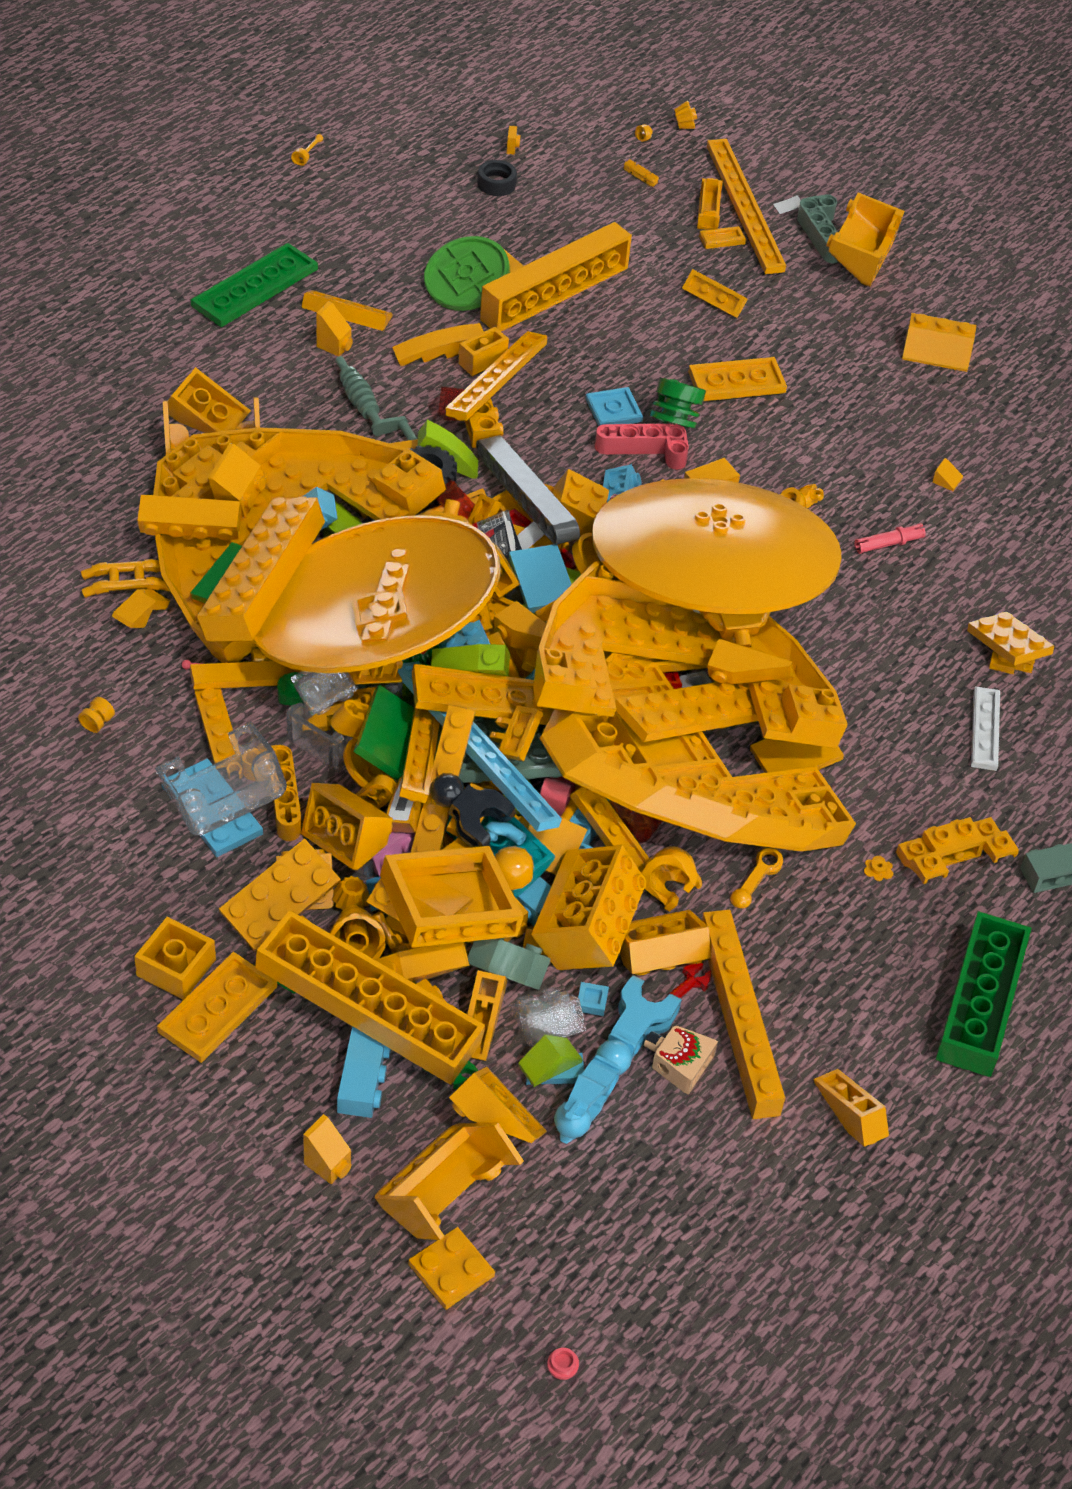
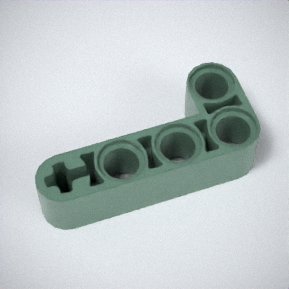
[797,194,839,263]

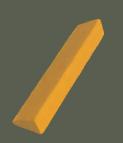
[302,290,393,331]

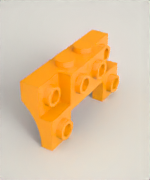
[896,817,1019,884]

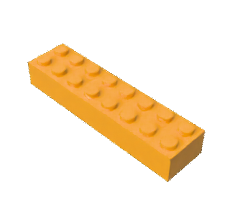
[480,222,632,332]
[197,496,325,641]
[255,910,485,1085]

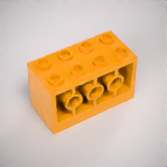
[531,845,647,970]

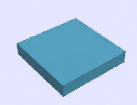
[585,387,643,427]

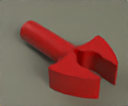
[668,963,711,998]

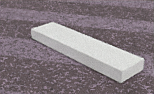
[971,686,1000,771]

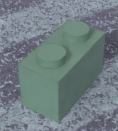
[1020,843,1072,893]

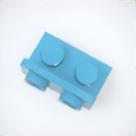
[603,464,642,502]

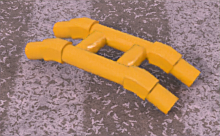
[81,559,170,598]

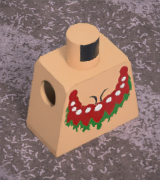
[644,1026,718,1095]

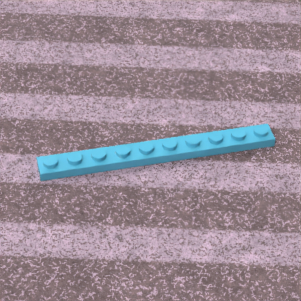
[398,661,562,832]

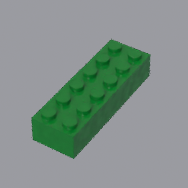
[935,911,1032,1078]

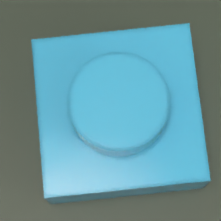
[576,982,609,1016]

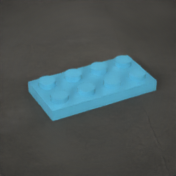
[161,758,263,858]

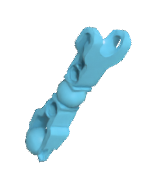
[554,976,682,1144]

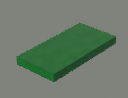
[353,685,414,781]

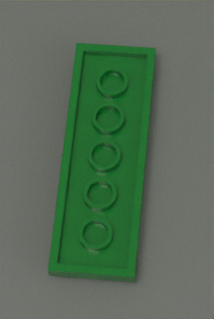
[191,243,318,327]

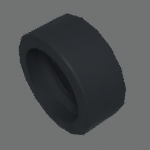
[477,160,517,196]

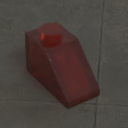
[438,386,465,422]

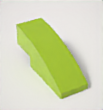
[418,420,478,479]

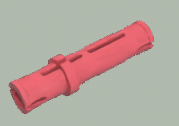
[854,523,926,554]

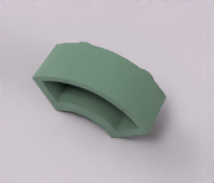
[468,938,551,990]

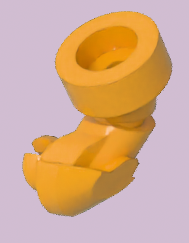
[781,484,824,508]

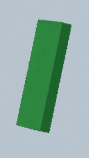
[190,542,242,603]

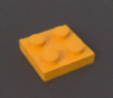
[408,1227,495,1310]

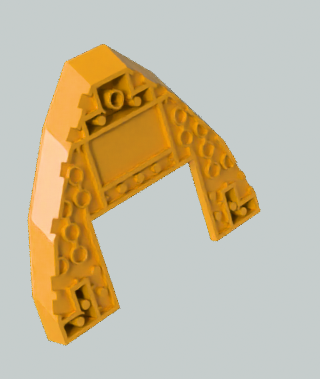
[153,427,446,663]
[533,560,848,748]
[540,651,856,852]

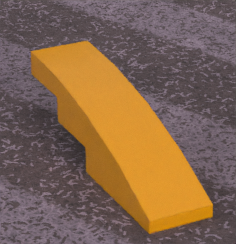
[392,323,484,366]

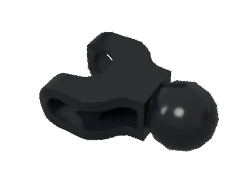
[430,773,516,847]

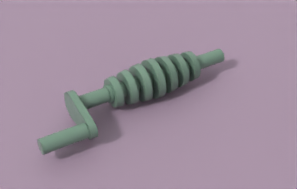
[335,356,417,440]

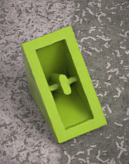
[518,1034,583,1087]

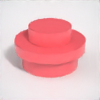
[547,1348,579,1380]

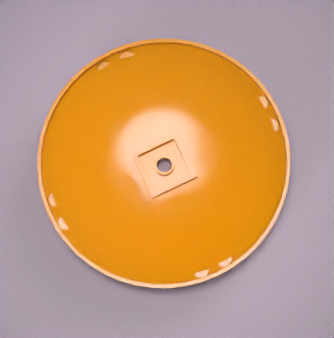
[592,478,841,614]
[254,515,501,673]

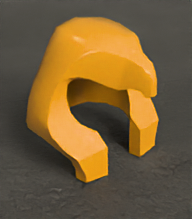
[641,846,702,912]

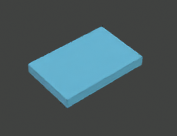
[509,544,572,613]

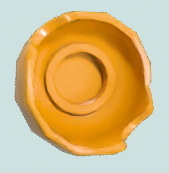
[495,846,534,890]

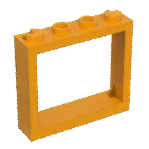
[380,846,524,948]

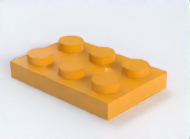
[967,612,1054,666]

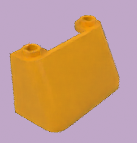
[826,193,905,287]

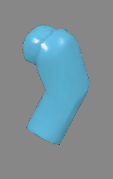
[486,822,526,845]

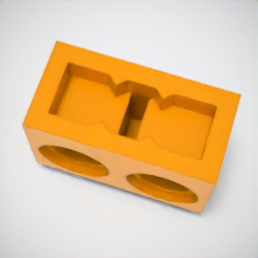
[464,398,503,448]

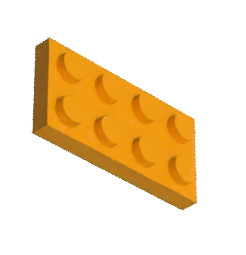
[688,357,787,401]
[219,838,341,952]
[157,951,277,1063]

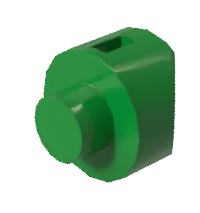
[277,672,312,707]

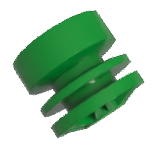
[650,377,706,428]

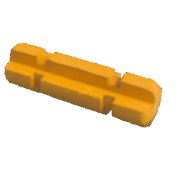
[624,159,659,187]

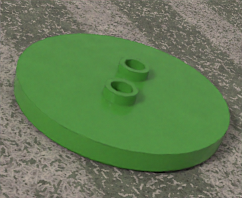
[424,236,511,311]

